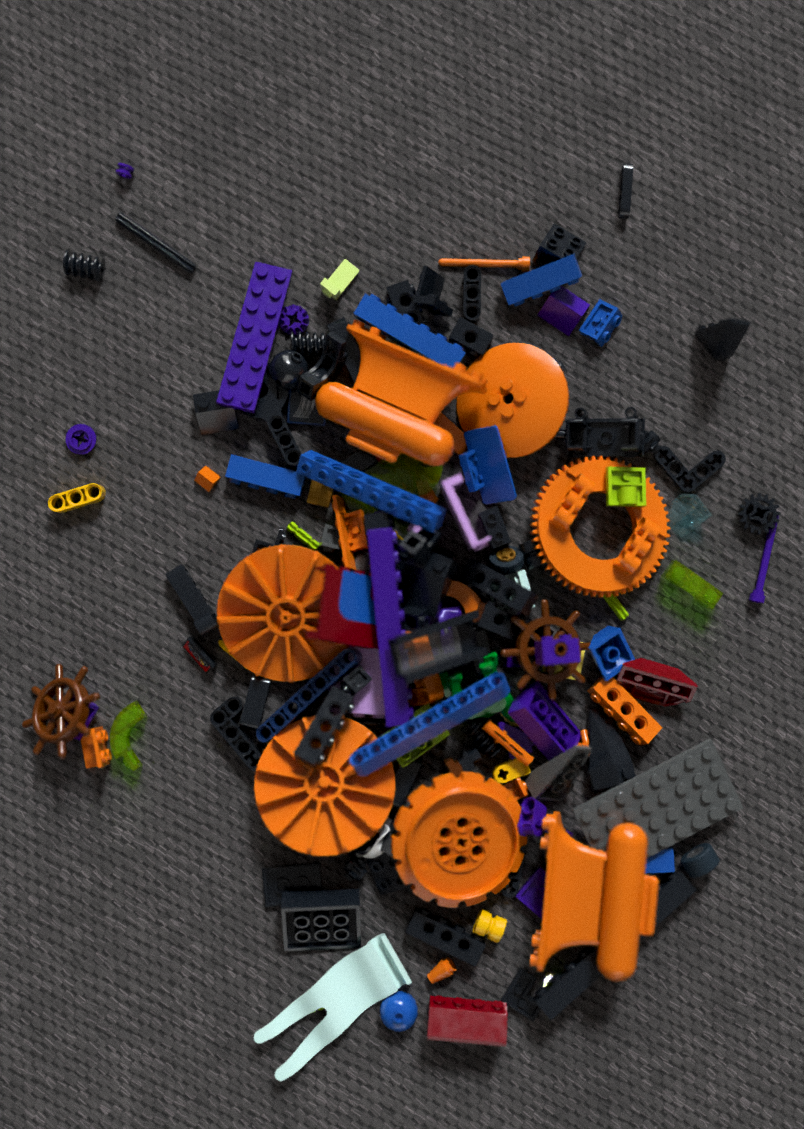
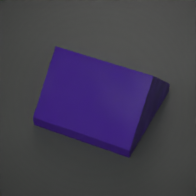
[537,285,590,337]

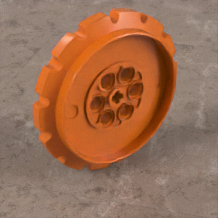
[391,771,527,908]

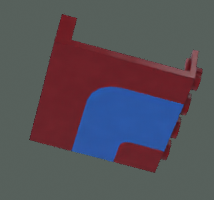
[306,564,379,649]

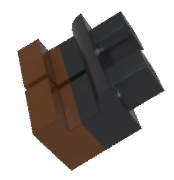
[443,747,482,778]

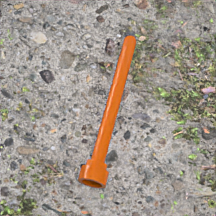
[438,256,530,272]

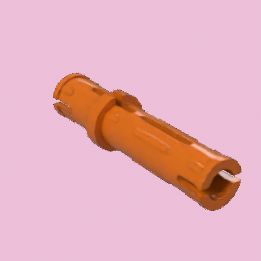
[482,719,534,767]

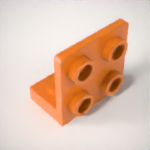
[81,726,112,769]

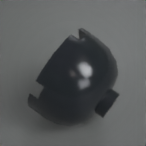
[268,350,308,389]

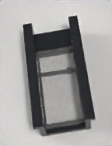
[388,610,488,683]

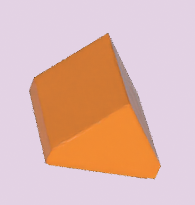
[194,466,221,492]

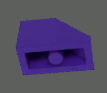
[497,720,535,760]

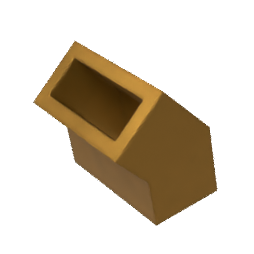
[307,480,333,508]

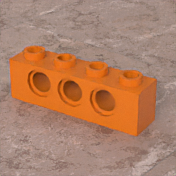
[587,676,662,746]

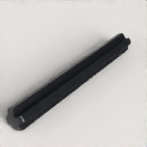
[115,212,196,274]

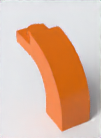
[446,581,481,613]

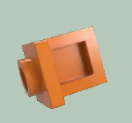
[503,777,528,800]

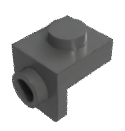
[319,524,340,553]

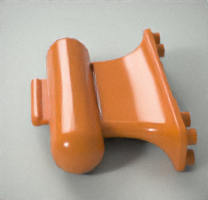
[315,319,488,466]
[530,811,659,981]

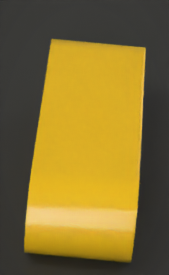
[48,483,106,513]

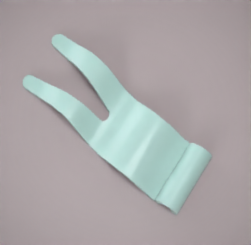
[254,933,412,1081]

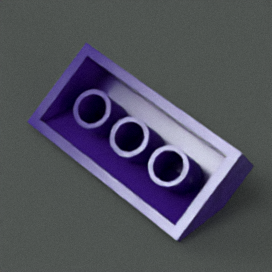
[508,681,581,761]

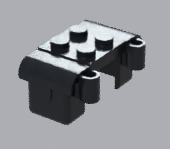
[565,407,645,458]

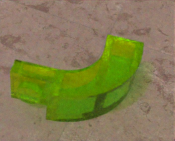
[110,701,147,771]

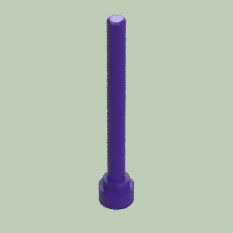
[749,516,779,604]

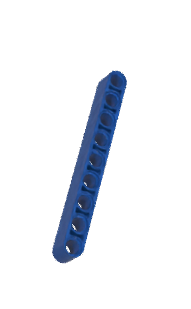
[349,672,510,776]

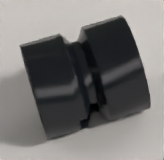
[518,540,545,570]

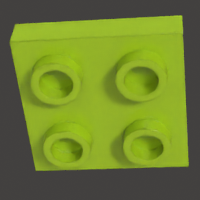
[606,466,646,507]

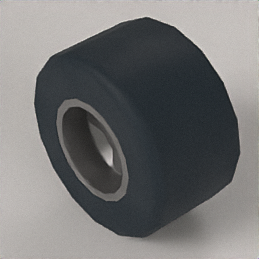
[681,843,720,878]

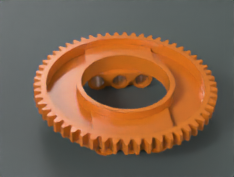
[530,455,670,598]

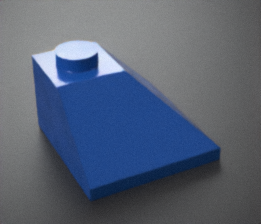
[589,626,635,681]

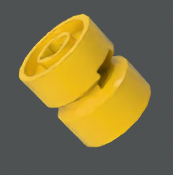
[472,909,507,943]

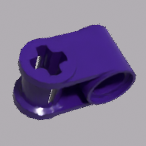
[517,797,547,836]

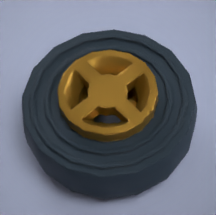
[489,546,524,574]

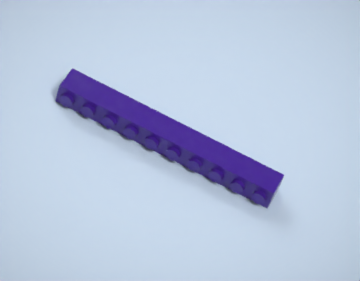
[367,527,414,727]

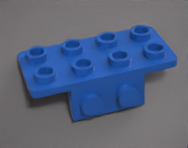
[459,425,517,504]

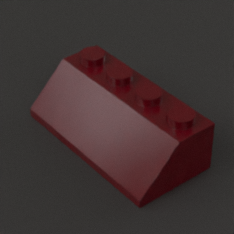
[427,995,508,1046]

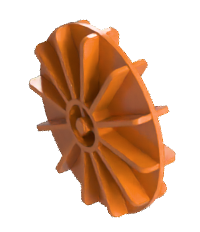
[217,544,349,683]
[254,715,395,856]

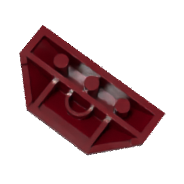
[617,658,698,707]

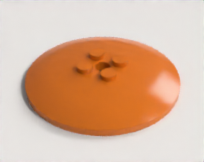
[457,343,569,458]

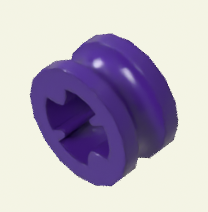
[115,163,134,179]

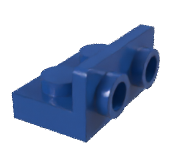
[579,299,622,347]

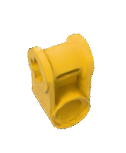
[492,758,531,783]

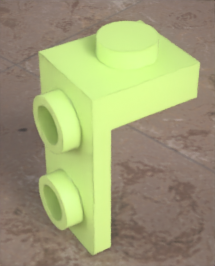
[320,259,359,300]

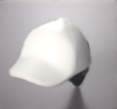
[346,823,389,859]

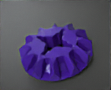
[279,304,309,335]
[66,424,97,454]

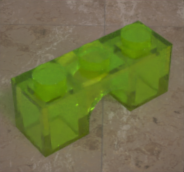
[661,560,724,609]

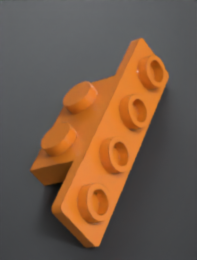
[332,495,369,571]

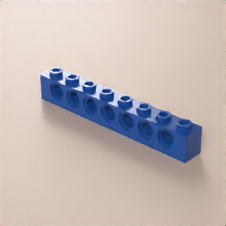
[296,450,447,533]

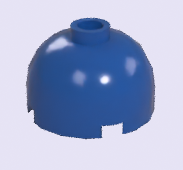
[380,991,418,1032]

